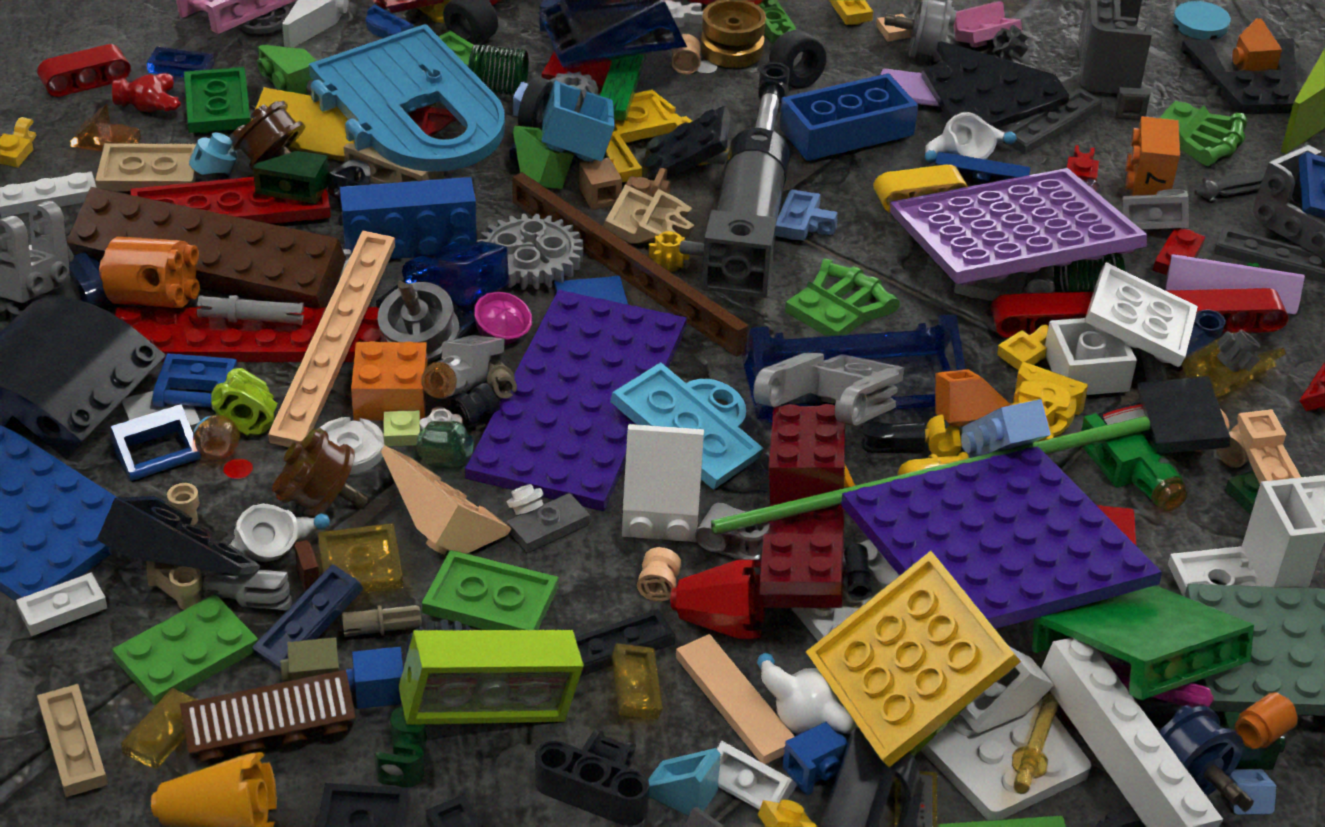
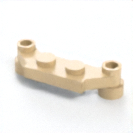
[147,483,203,610]

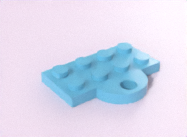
[610,362,764,490]

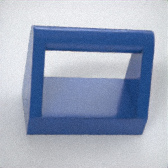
[110,404,201,481]

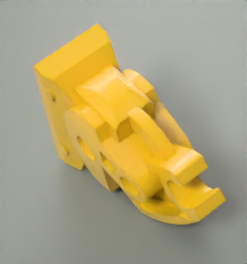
[1011,361,1088,442]

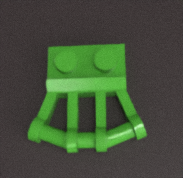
[1159,100,1247,166]
[785,258,900,342]

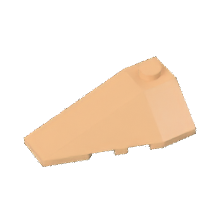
[381,445,511,555]

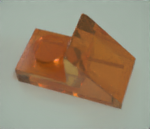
[70,104,141,152]

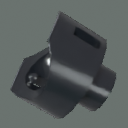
[328,159,371,205]

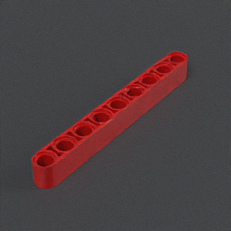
[990,288,1289,338]

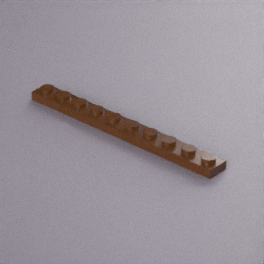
[512,172,748,357]

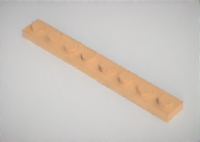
[268,230,395,447]

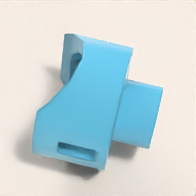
[189,133,238,176]

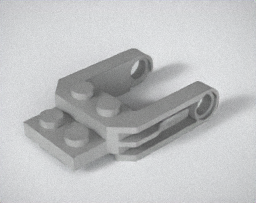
[753,353,904,426]

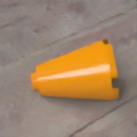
[151,752,277,827]

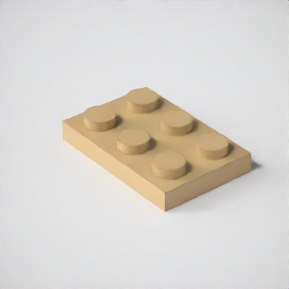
[95,143,200,192]

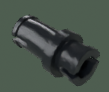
[843,544,874,601]

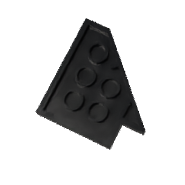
[921,41,1070,128]

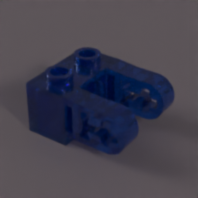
[402,241,509,306]

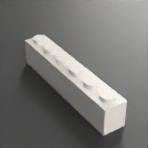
[1041,638,1223,827]

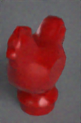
[112,73,181,113]

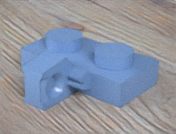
[775,189,838,241]

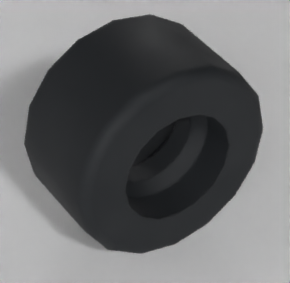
[443,0,498,45]
[769,30,827,88]

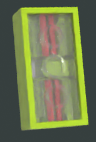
[398,630,584,725]

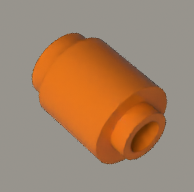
[1235,692,1297,749]

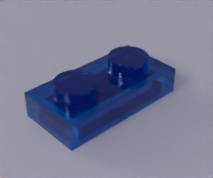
[146,47,215,77]

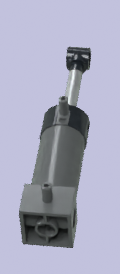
[679,62,790,298]

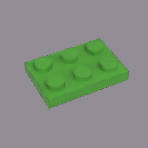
[422,550,559,630]
[112,594,258,707]

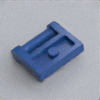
[152,353,237,411]

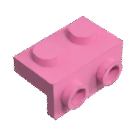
[954,1,1022,47]

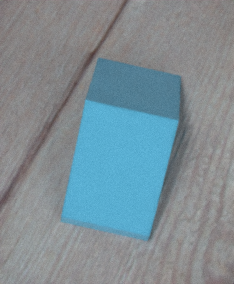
[648,748,721,816]

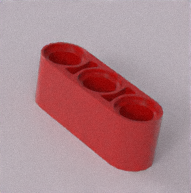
[37,44,131,97]

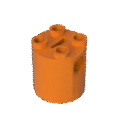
[99,236,200,308]

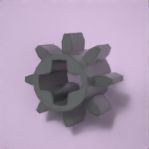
[992,25,1029,61]
[1217,330,1260,373]

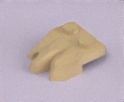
[603,185,695,244]

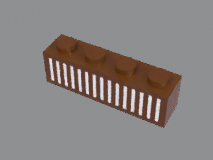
[180,670,356,763]

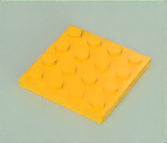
[806,551,1021,767]

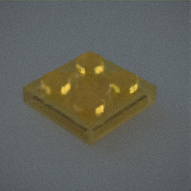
[318,523,403,593]

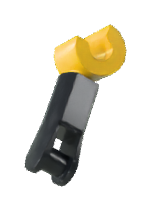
[861,414,962,457]

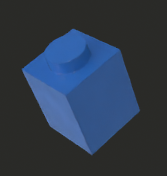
[345,647,403,709]

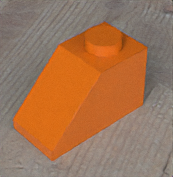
[1232,18,1282,71]

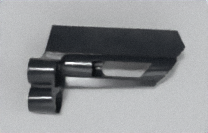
[820,728,924,827]

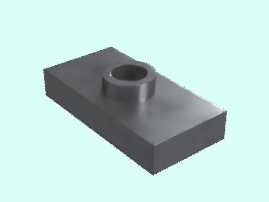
[507,493,590,553]

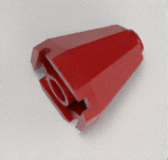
[670,559,765,639]

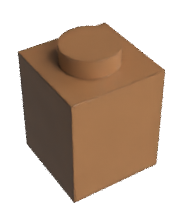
[579,158,622,210]

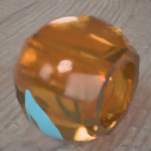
[193,415,240,460]

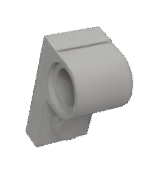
[1123,189,1189,229]

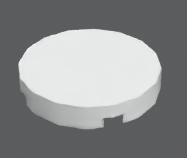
[320,417,384,475]

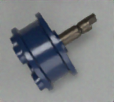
[1159,705,1254,812]

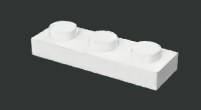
[0,172,96,217]

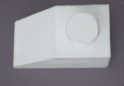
[960,647,1054,733]

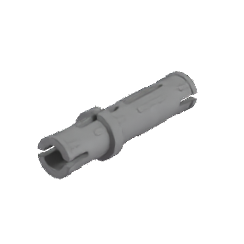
[197,295,304,325]

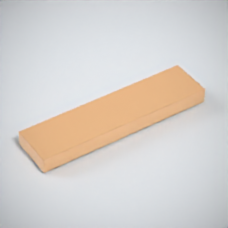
[676,634,795,764]

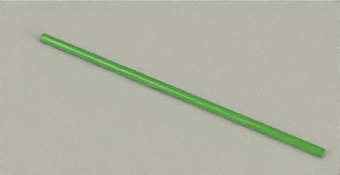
[711,416,1150,535]

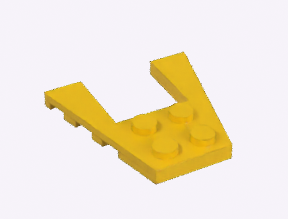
[605,90,728,182]

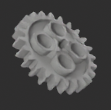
[477,213,583,289]

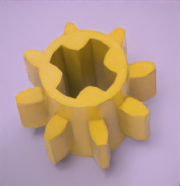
[649,231,689,272]

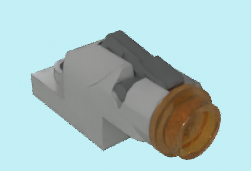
[421,335,505,400]

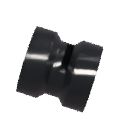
[451,383,500,429]

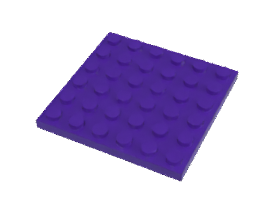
[841,446,1162,629]

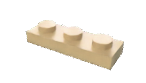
[37,684,108,797]

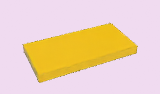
[251,87,354,162]

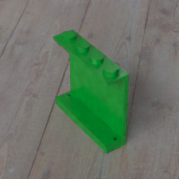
[1032,586,1254,700]

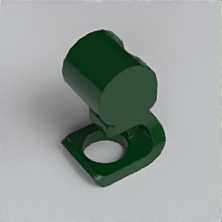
[375,706,427,788]

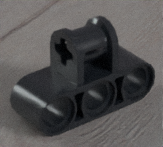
[535,729,649,826]

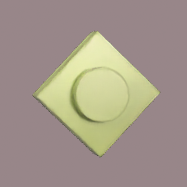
[384,410,420,446]

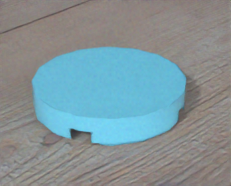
[1173,1,1231,40]

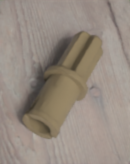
[486,361,517,398]
[342,605,422,638]

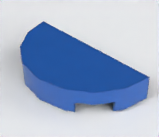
[366,4,415,38]

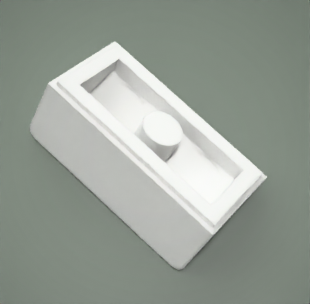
[717,741,797,810]

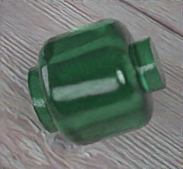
[416,421,473,468]

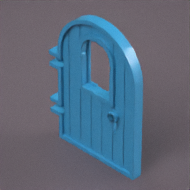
[309,24,505,172]

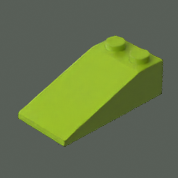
[1280,48,1325,154]

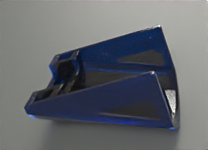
[538,0,687,69]

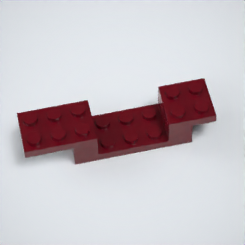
[760,404,846,608]

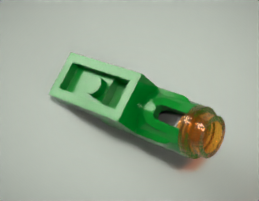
[1081,413,1187,511]

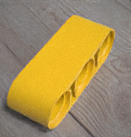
[873,164,968,213]

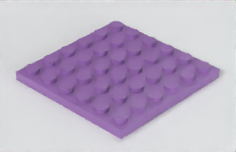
[890,168,1147,285]

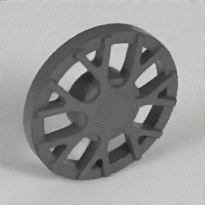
[238,5,290,35]

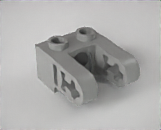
[0,201,70,303]

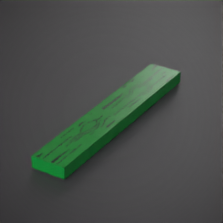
[600,28,652,121]

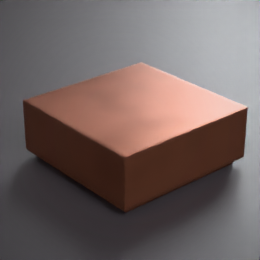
[294,540,319,592]

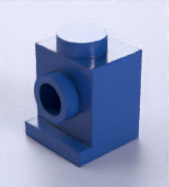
[783,722,848,796]

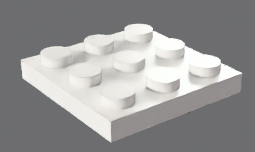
[1084,263,1198,367]

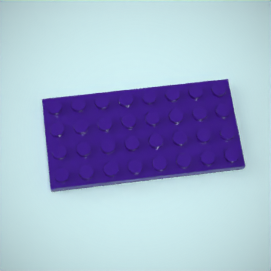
[465,290,687,511]

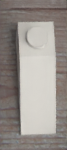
[282,0,349,48]

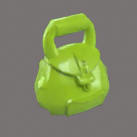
[211,368,278,436]

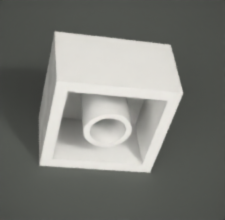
[1045,318,1137,395]

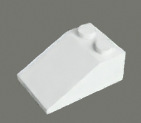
[622,424,704,542]

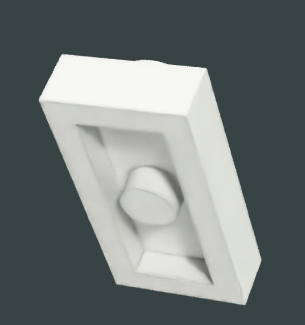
[16,572,107,636]

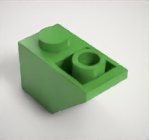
[257,45,317,94]

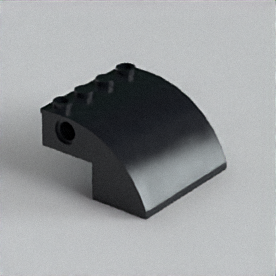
[0,297,166,460]

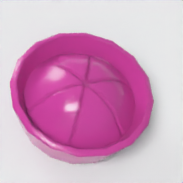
[474,292,532,345]

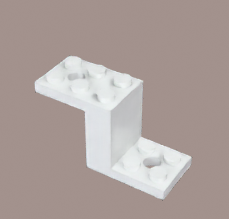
[1168,475,1325,597]

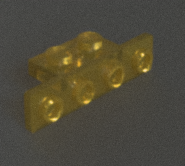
[1181,332,1286,398]

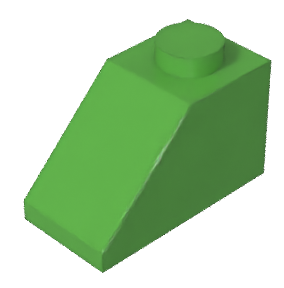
[513,126,574,189]

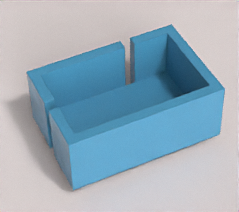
[542,81,615,162]

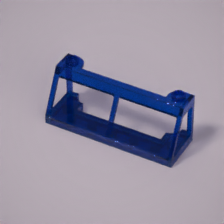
[742,314,966,422]

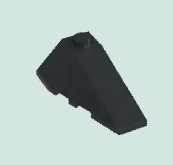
[97,496,260,575]

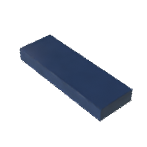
[252,564,364,672]

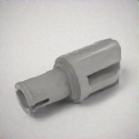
[203,570,292,610]

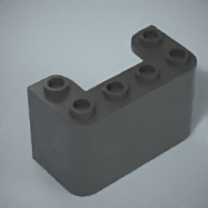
[1078,0,1152,94]
[1253,145,1325,259]

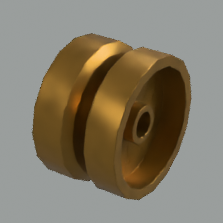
[701,0,766,68]

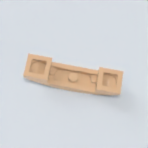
[1237,409,1301,484]

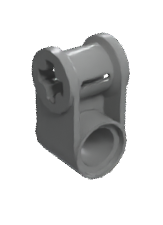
[695,503,769,562]

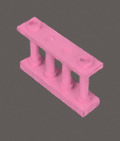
[176,0,296,34]

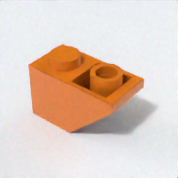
[935,369,1011,426]

